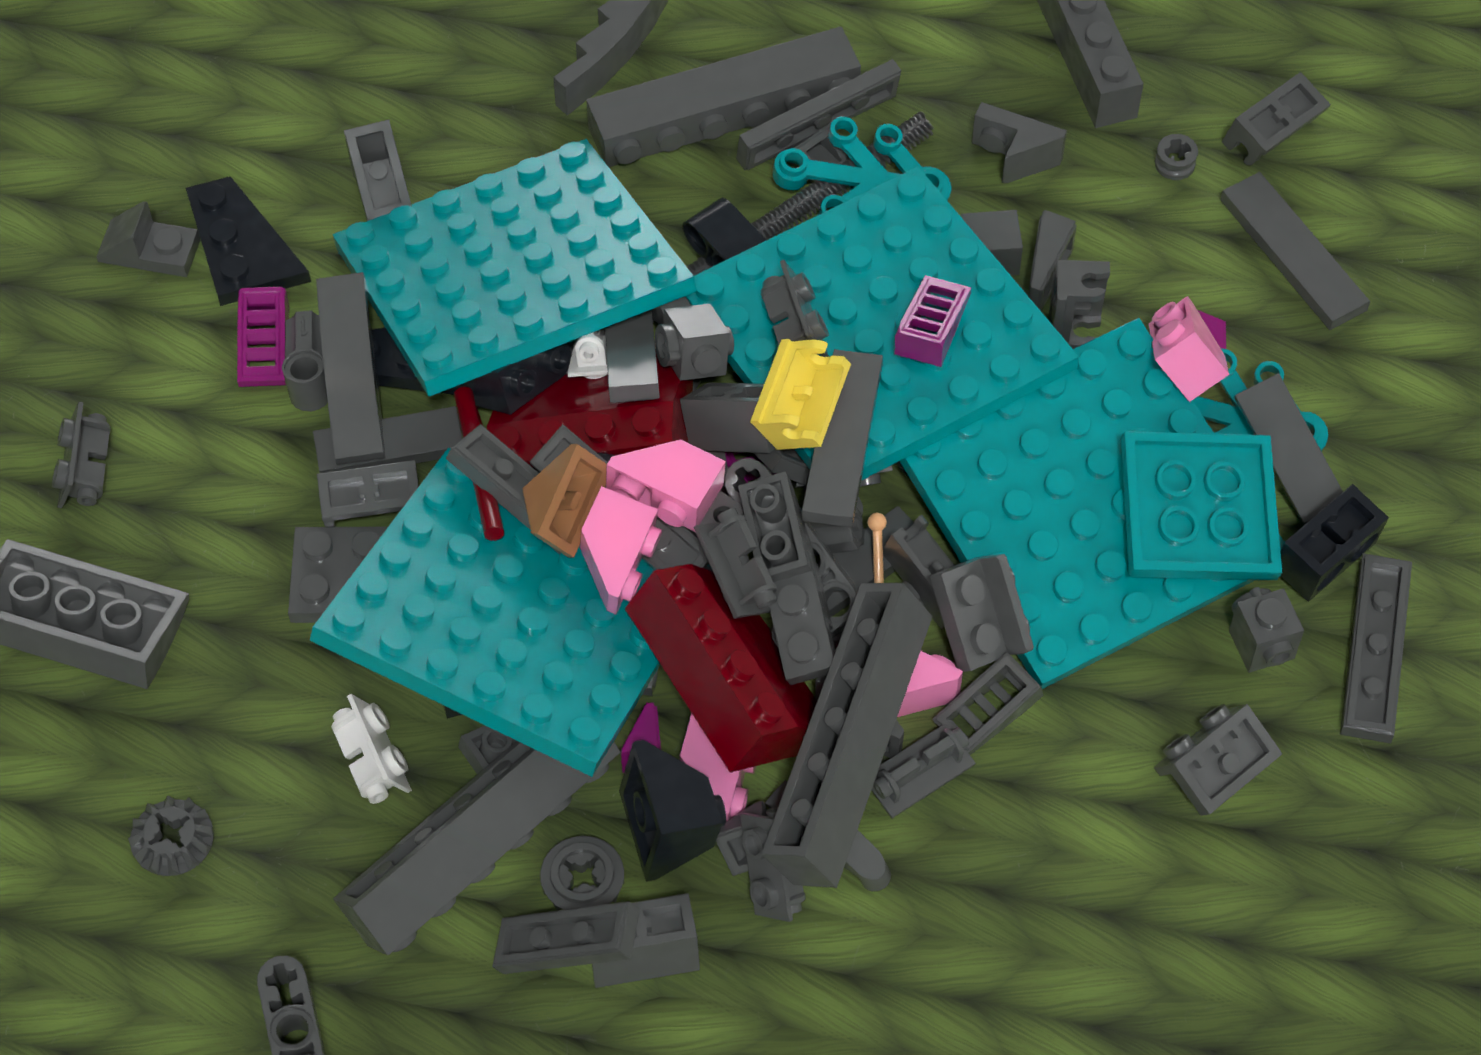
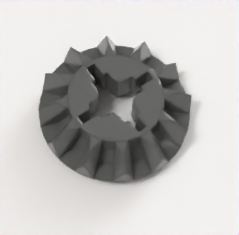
[128,795,214,876]
[540,836,624,911]

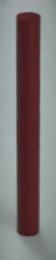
[454,387,504,541]

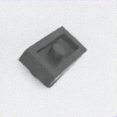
[972,102,1067,183]
[344,119,412,221]
[96,201,200,277]

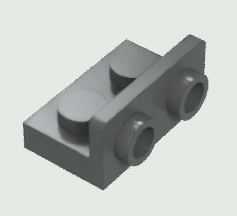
[929,554,1034,672]
[1154,704,1283,816]

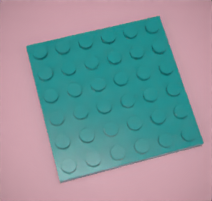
[332,139,697,397]
[686,167,1079,481]
[900,318,1284,689]
[310,447,661,777]

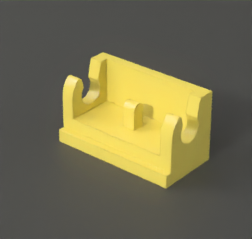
[750,339,851,450]

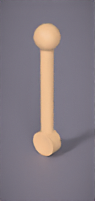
[867,512,887,583]

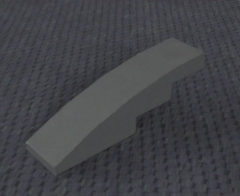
[553,0,669,116]
[316,272,385,465]

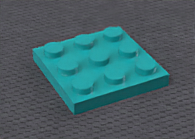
[1121,431,1282,580]

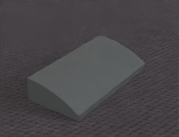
[0,539,189,689]

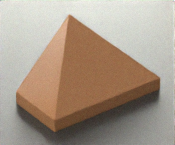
[522,444,607,558]

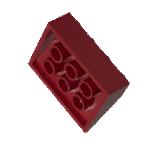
[487,349,693,468]
[625,564,817,773]

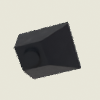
[619,740,726,882]

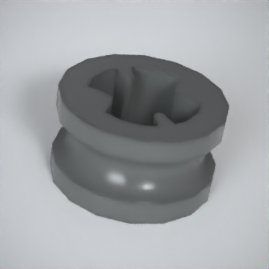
[1155,134,1198,180]

